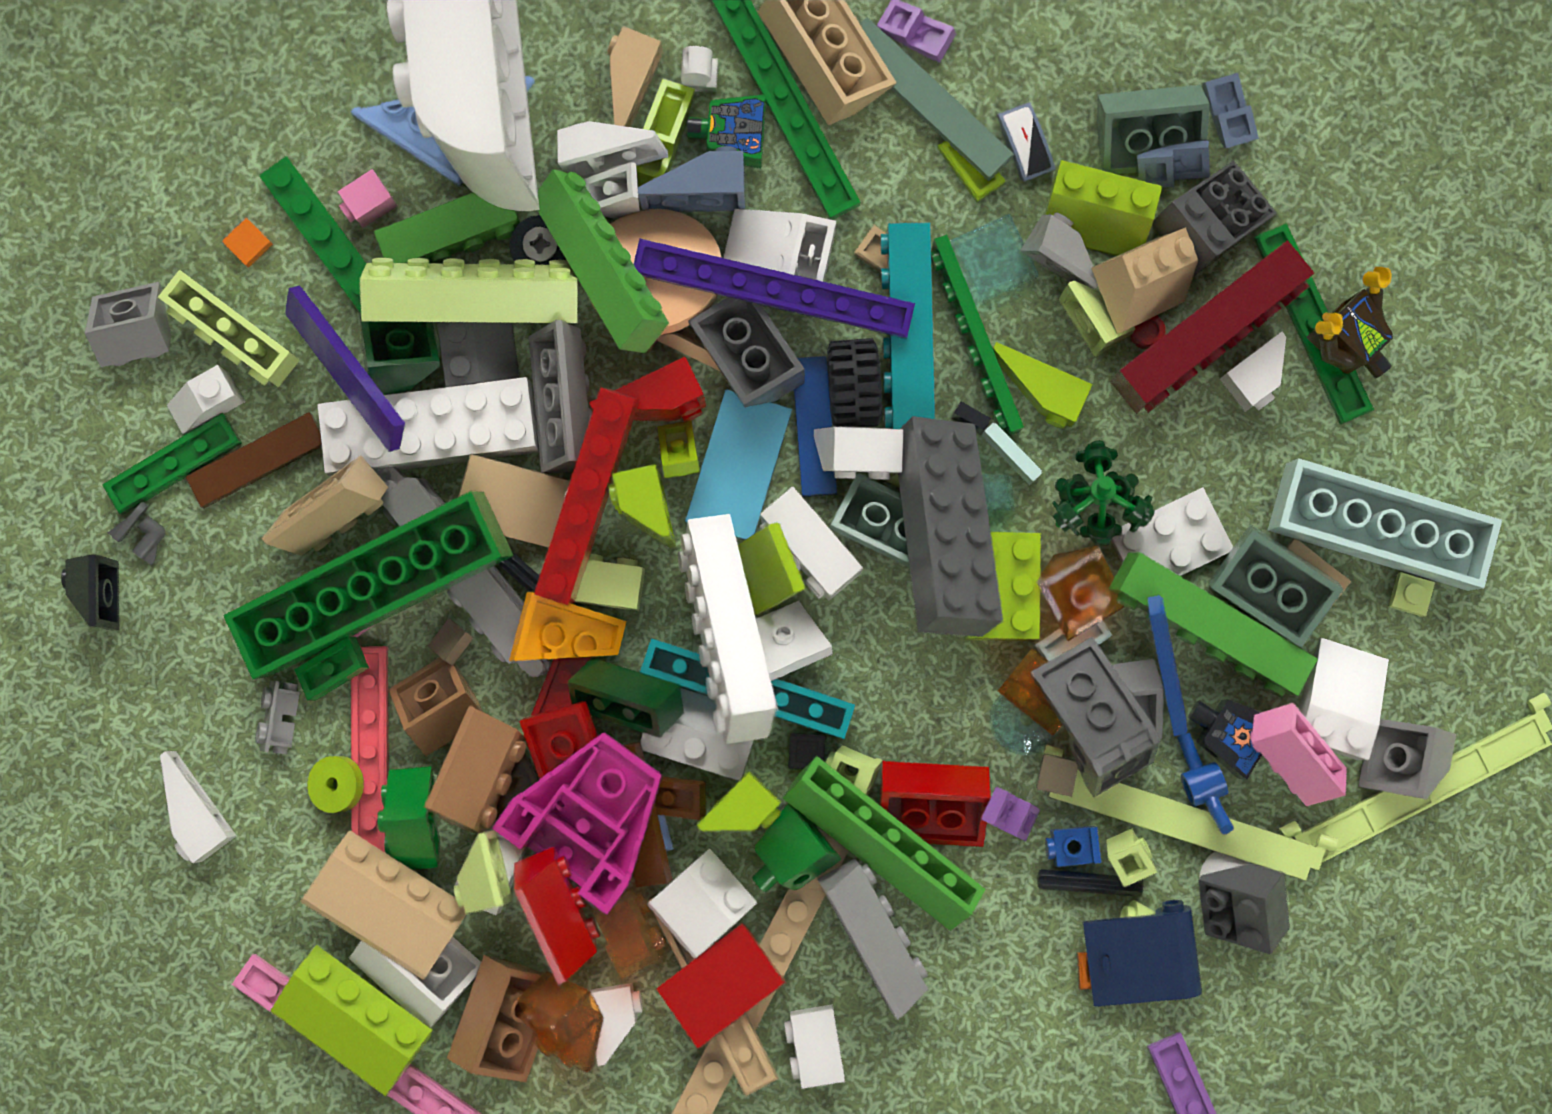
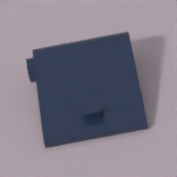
[1083,900,1202,1007]

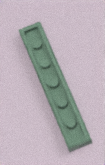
[860,17,1014,181]

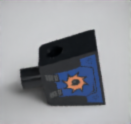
[1188,699,1262,780]

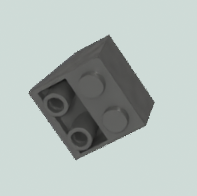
[1198,863,1290,955]

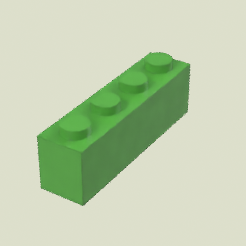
[373,192,520,264]

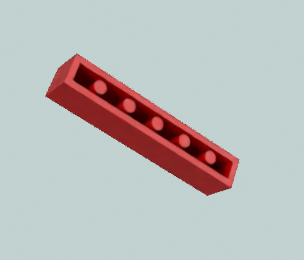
[534,387,640,606]

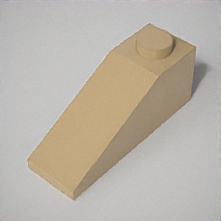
[607,26,663,127]

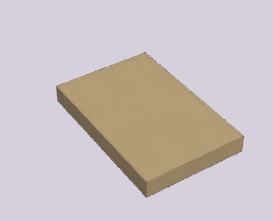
[458,454,570,548]

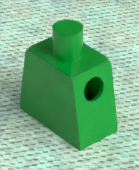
[752,803,842,892]

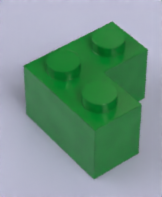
[378,766,440,870]

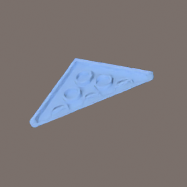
[351,76,535,187]

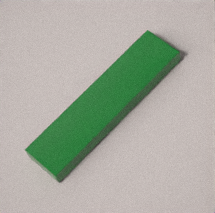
[102,413,242,515]

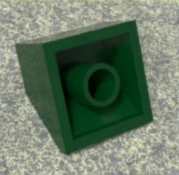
[360,317,440,395]

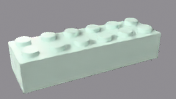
[1268,458,1502,591]

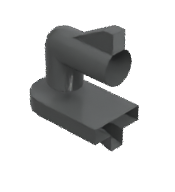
[107,502,165,565]

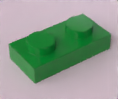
[294,636,369,701]

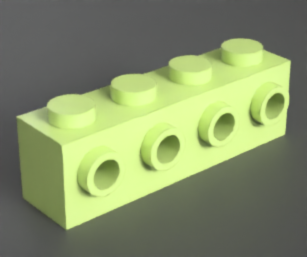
[158,270,300,388]

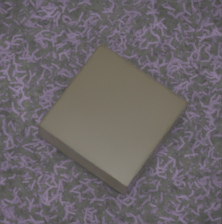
[428,618,474,666]
[1036,753,1078,797]

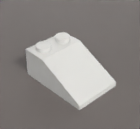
[1298,638,1389,760]

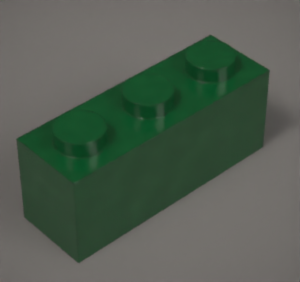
[567,658,684,738]

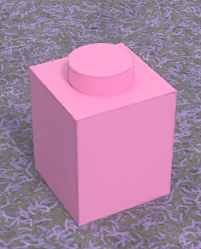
[337,169,397,228]

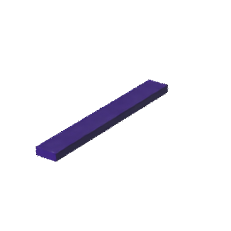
[634,238,915,339]

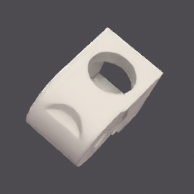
[681,46,718,92]

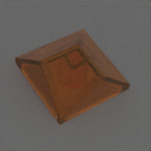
[1036,546,1125,642]

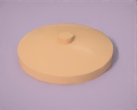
[589,209,721,335]

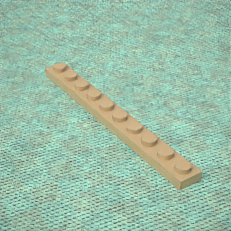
[672,828,848,1114]

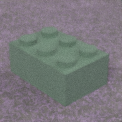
[1209,524,1344,648]

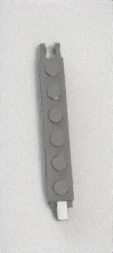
[375,467,551,677]

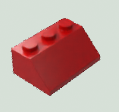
[879,761,991,847]
[514,846,600,984]

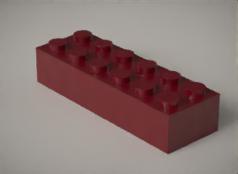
[1111,240,1314,414]

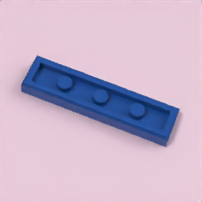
[794,356,837,497]
[1148,595,1188,736]

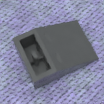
[1152,161,1277,277]

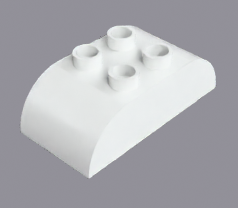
[387,0,540,211]

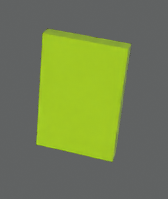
[737,522,805,616]

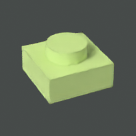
[1389,572,1435,617]

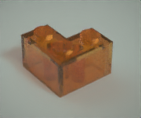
[592,889,667,980]

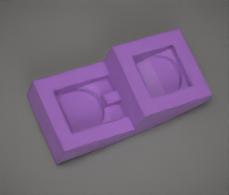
[877,0,956,63]
[981,787,1041,841]

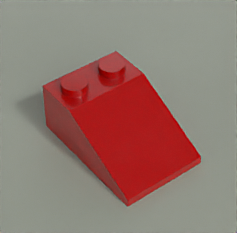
[589,357,707,422]

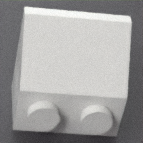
[814,427,903,480]
[647,848,757,959]

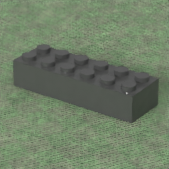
[898,416,1003,637]

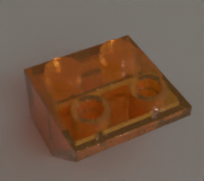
[516,971,604,1073]

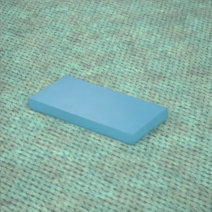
[685,389,792,540]

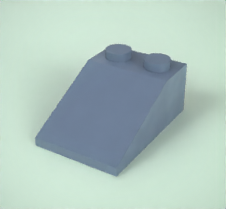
[638,146,745,212]

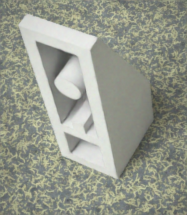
[557,121,668,179]
[160,751,236,863]

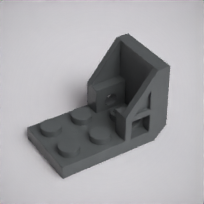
[1031,637,1160,798]

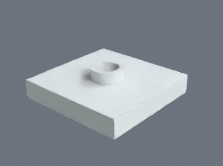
[755,601,832,681]

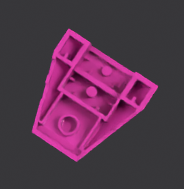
[492,732,662,915]

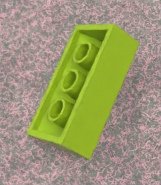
[270,945,432,1097]

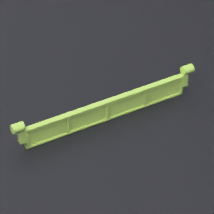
[1279,693,1552,863]
[1042,744,1338,881]

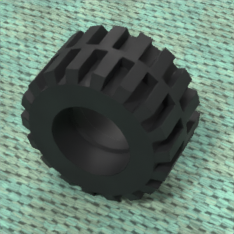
[827,338,882,428]

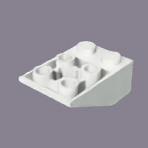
[724,209,836,282]

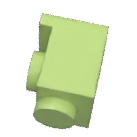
[825,745,883,796]
[1106,829,1157,887]

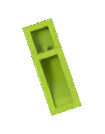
[636,79,695,187]

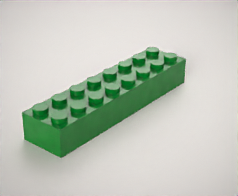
[223,491,514,680]

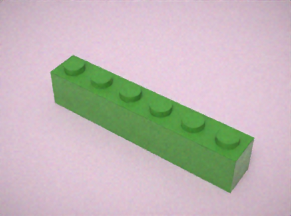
[537,169,669,353]
[1108,552,1318,698]
[783,756,986,931]

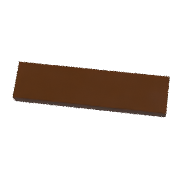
[186,412,322,509]
[622,742,673,888]

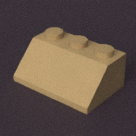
[1091,227,1198,334]
[262,455,388,556]

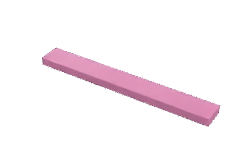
[231,954,481,1114]

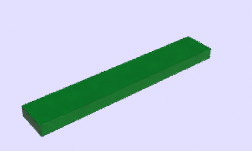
[1253,223,1374,425]

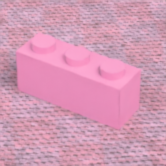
[1250,703,1347,806]

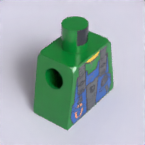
[687,95,766,169]

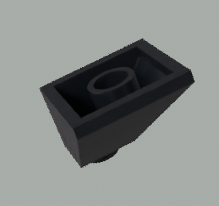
[61,554,119,631]

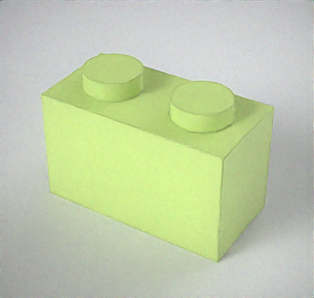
[574,554,645,611]

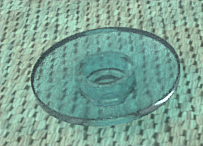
[990,685,1060,755]

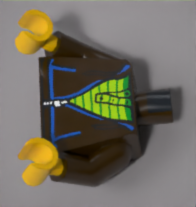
[1306,266,1393,379]

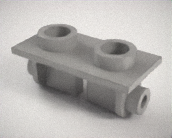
[255,681,300,754]

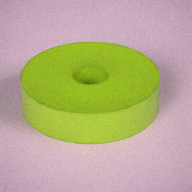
[307,756,364,813]

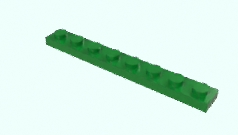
[710,0,861,220]

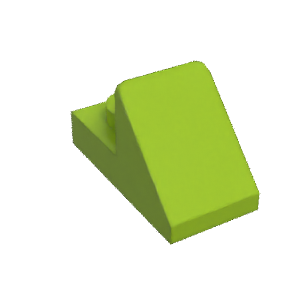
[657,421,700,478]

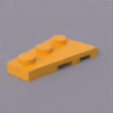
[509,592,627,661]

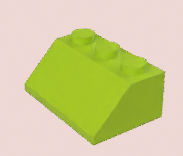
[1044,160,1162,256]
[608,465,676,548]
[697,771,781,831]

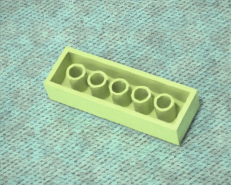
[360,258,577,323]

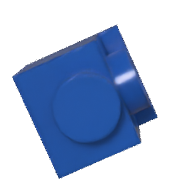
[1045,826,1101,867]

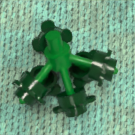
[1052,440,1155,546]

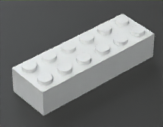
[318,377,539,476]
[678,514,777,745]

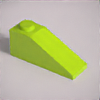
[993,342,1093,429]

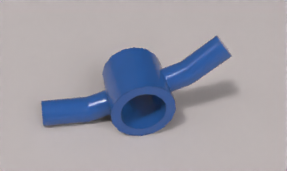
[1177,732,1234,834]

